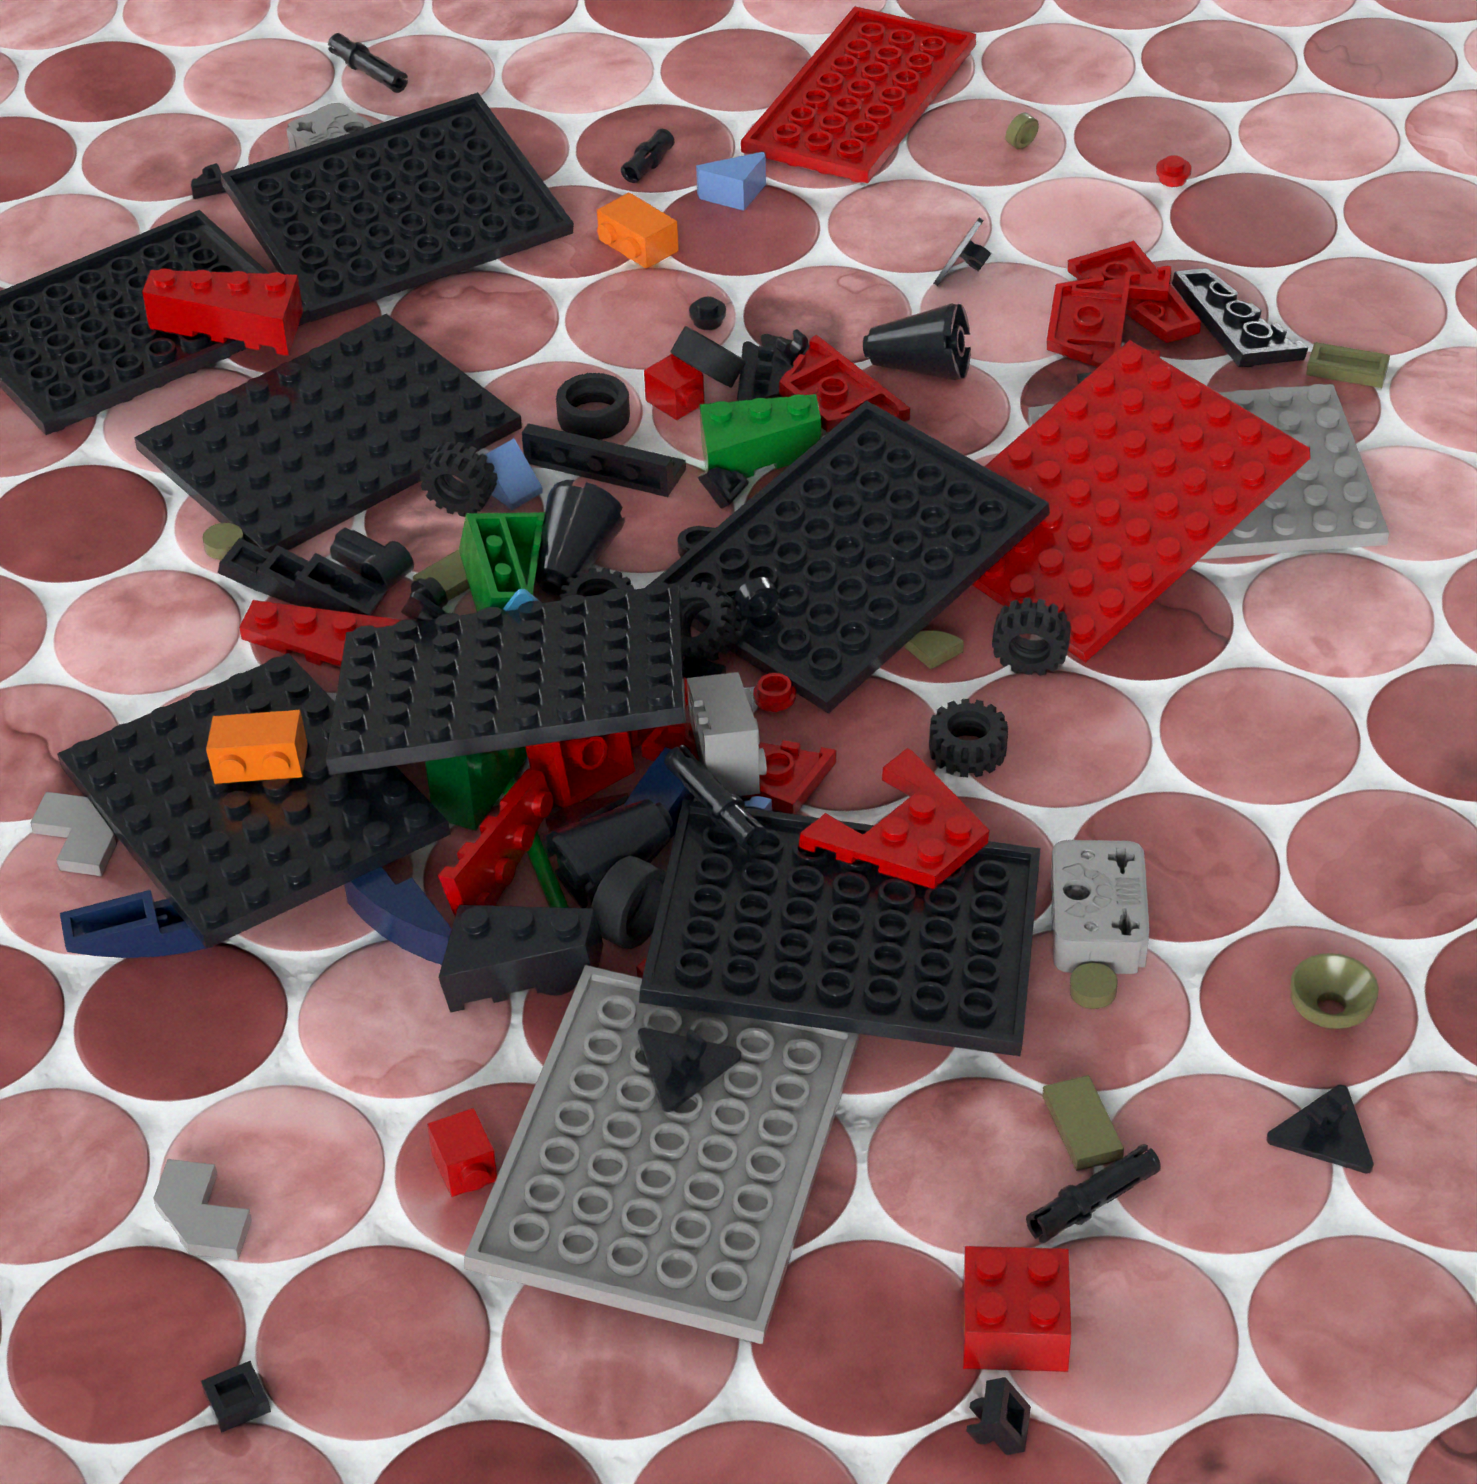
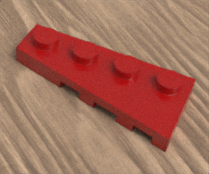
[1068,241,1201,343]
[239,600,402,667]
[642,722,836,815]
[438,769,553,916]

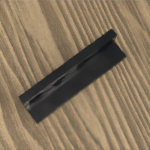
[522,423,686,497]

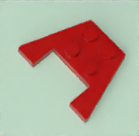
[1047,266,1172,367]
[799,748,990,889]

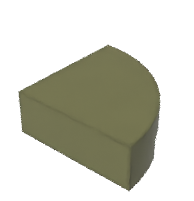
[904,630,964,669]

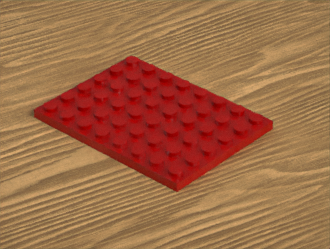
[972,340,1311,663]

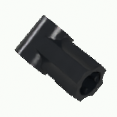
[330,527,414,589]

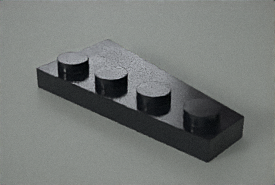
[1172,268,1309,367]

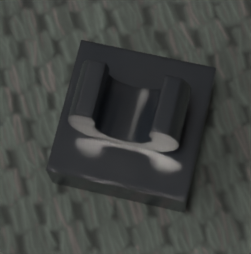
[966,1377,1031,1455]

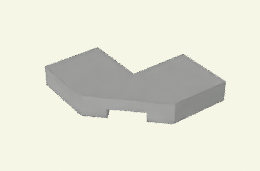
[30,792,117,876]
[153,1159,252,1260]

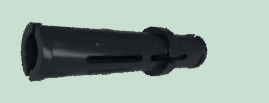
[328,33,408,93]
[664,745,766,850]
[1026,1144,1161,1243]

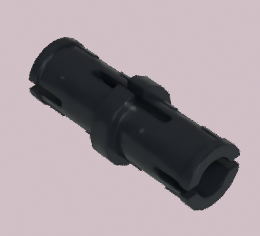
[621,128,675,183]

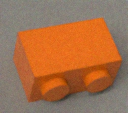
[597,192,679,269]
[206,710,308,784]

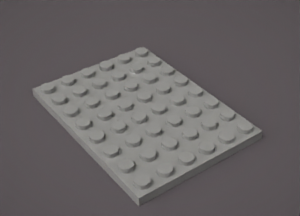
[1027,384,1389,560]
[464,965,859,1344]

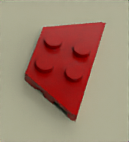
[779,335,910,432]

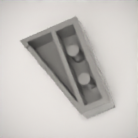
[687,672,767,796]

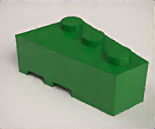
[700,394,821,479]
[459,512,545,613]

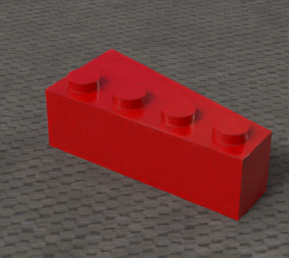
[142,269,303,356]

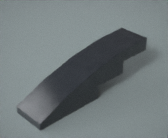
[218,538,388,616]

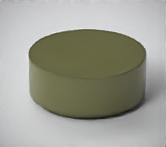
[1005,112,1039,149]
[202,523,244,560]
[1070,963,1118,1009]

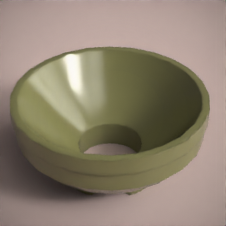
[1290,953,1379,1029]

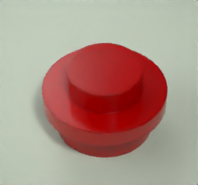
[1156,155,1192,187]
[753,673,796,712]

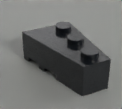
[438,905,604,1013]

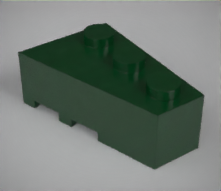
[425,746,528,831]

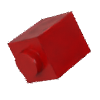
[644,354,705,420]
[427,1108,497,1197]

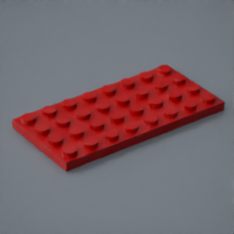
[741,6,976,183]

